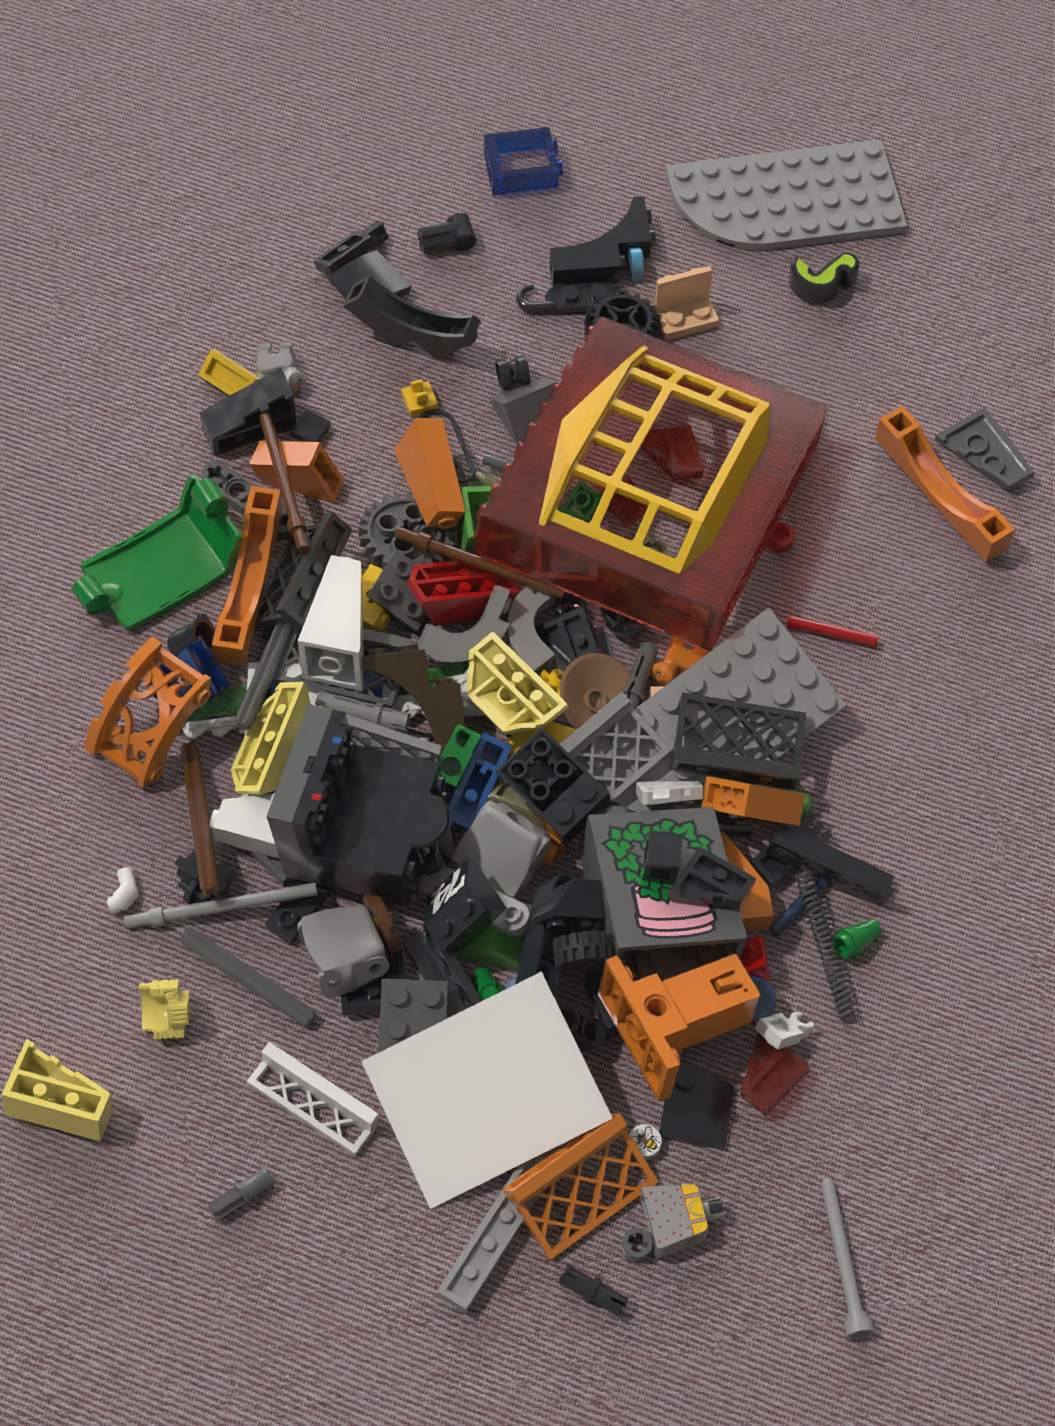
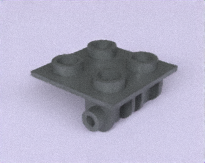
[367,549,427,632]

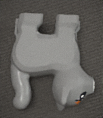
[256,342,306,392]

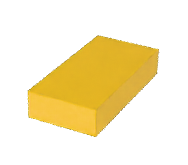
[198,350,261,396]

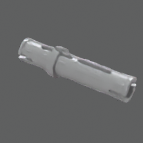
[315,690,411,732]

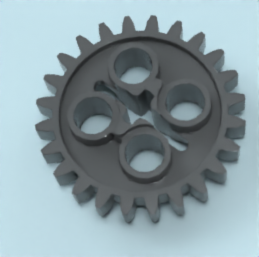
[358,492,457,569]

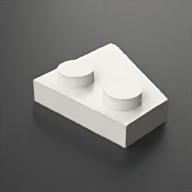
[636,781,703,805]

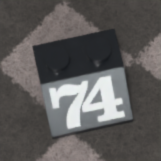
[426,856,507,951]

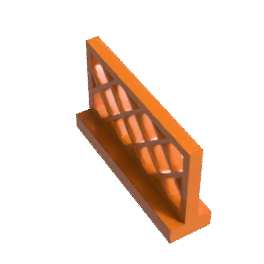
[501,1113,659,1260]

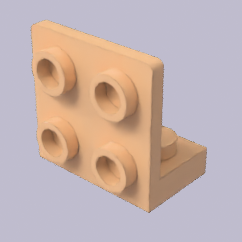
[654,266,719,341]

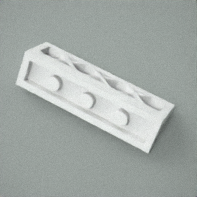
[247,1042,379,1157]

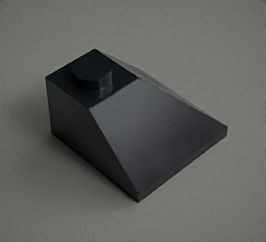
[659,1064,735,1151]

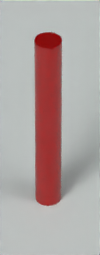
[787,615,879,648]

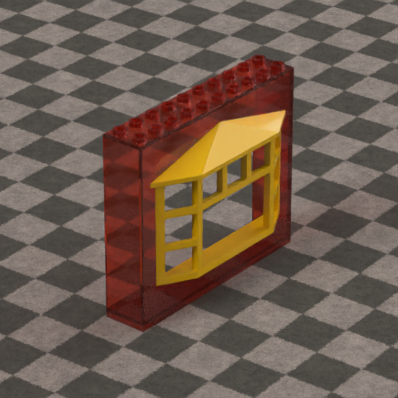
[473,316,829,651]

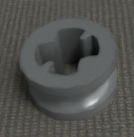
[621,1228,653,1263]

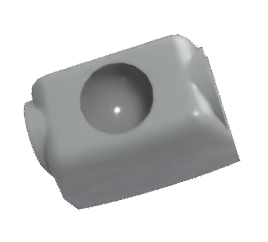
[452,800,552,900]
[297,905,389,999]

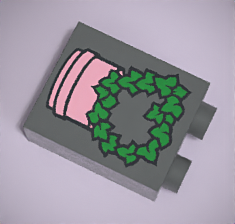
[579,802,747,981]

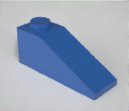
[446,733,512,830]

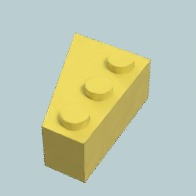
[2,1039,112,1141]

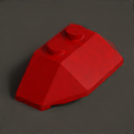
[407,561,521,625]

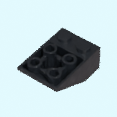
[496,727,611,847]

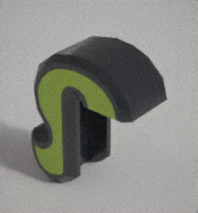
[788,252,859,304]

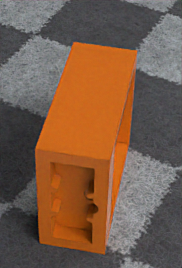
[701,776,805,826]

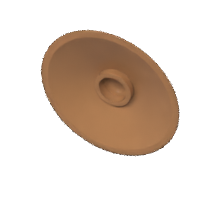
[560,653,630,729]

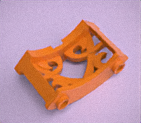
[84,636,211,789]

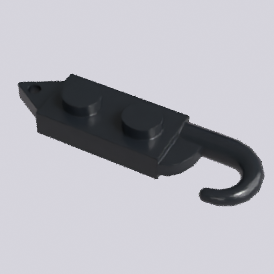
[516,282,631,315]

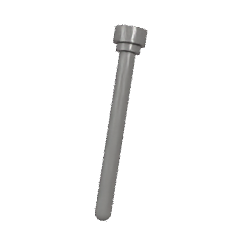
[821,1178,874,1340]

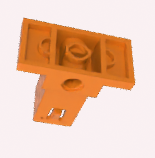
[598,954,760,1102]

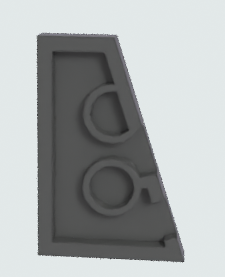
[935,407,1034,491]

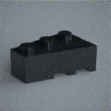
[200,367,296,456]

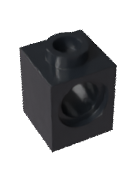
[642,830,683,885]

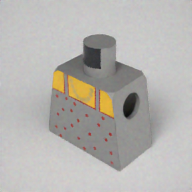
[640,1184,724,1259]

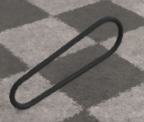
[419,409,476,484]

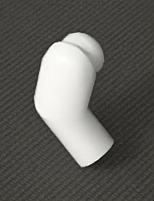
[107,867,138,913]

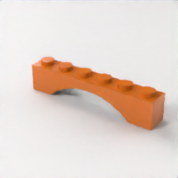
[875,405,1015,563]
[212,486,283,667]

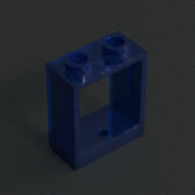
[483,127,563,196]

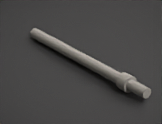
[124,882,318,929]

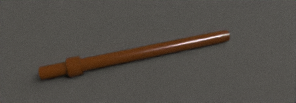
[259,413,310,554]
[394,526,567,600]

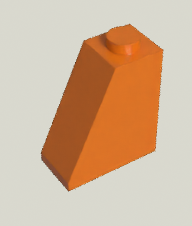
[249,441,345,503]

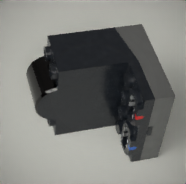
[266,704,456,905]

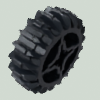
[584,290,661,363]

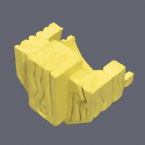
[139,979,190,1039]

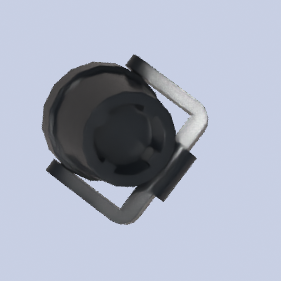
[167,614,216,659]

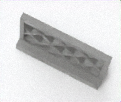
[560,692,671,802]
[319,705,442,762]

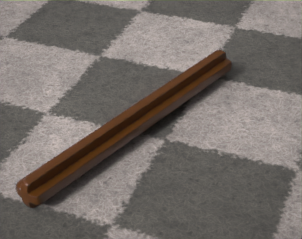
[180,741,220,896]

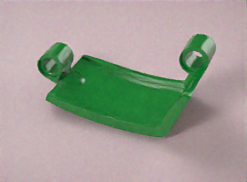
[72,474,243,631]

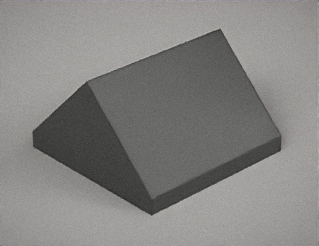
[490,378,567,445]

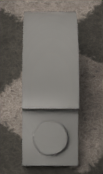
[502,579,564,676]
[418,586,512,662]

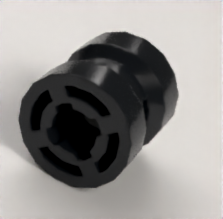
[495,355,531,389]

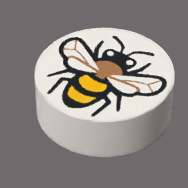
[629,1124,662,1160]

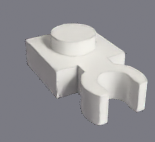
[755,1012,815,1049]

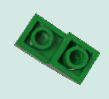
[547,480,603,530]

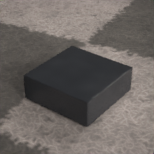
[290,409,331,442]

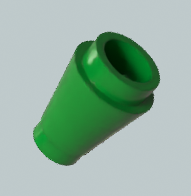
[832,919,882,959]

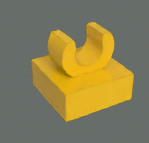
[401,379,438,418]

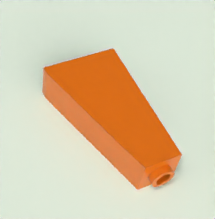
[394,418,466,529]

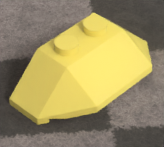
[467,632,569,735]
[231,682,310,794]

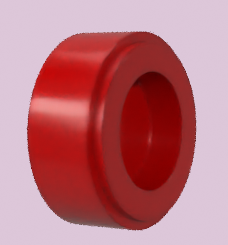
[765,522,796,553]

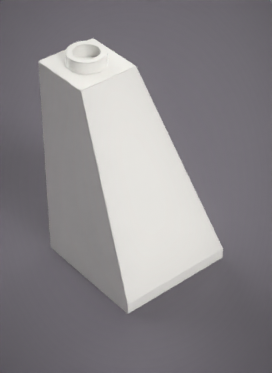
[298,555,364,691]

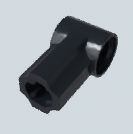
[417,213,477,253]

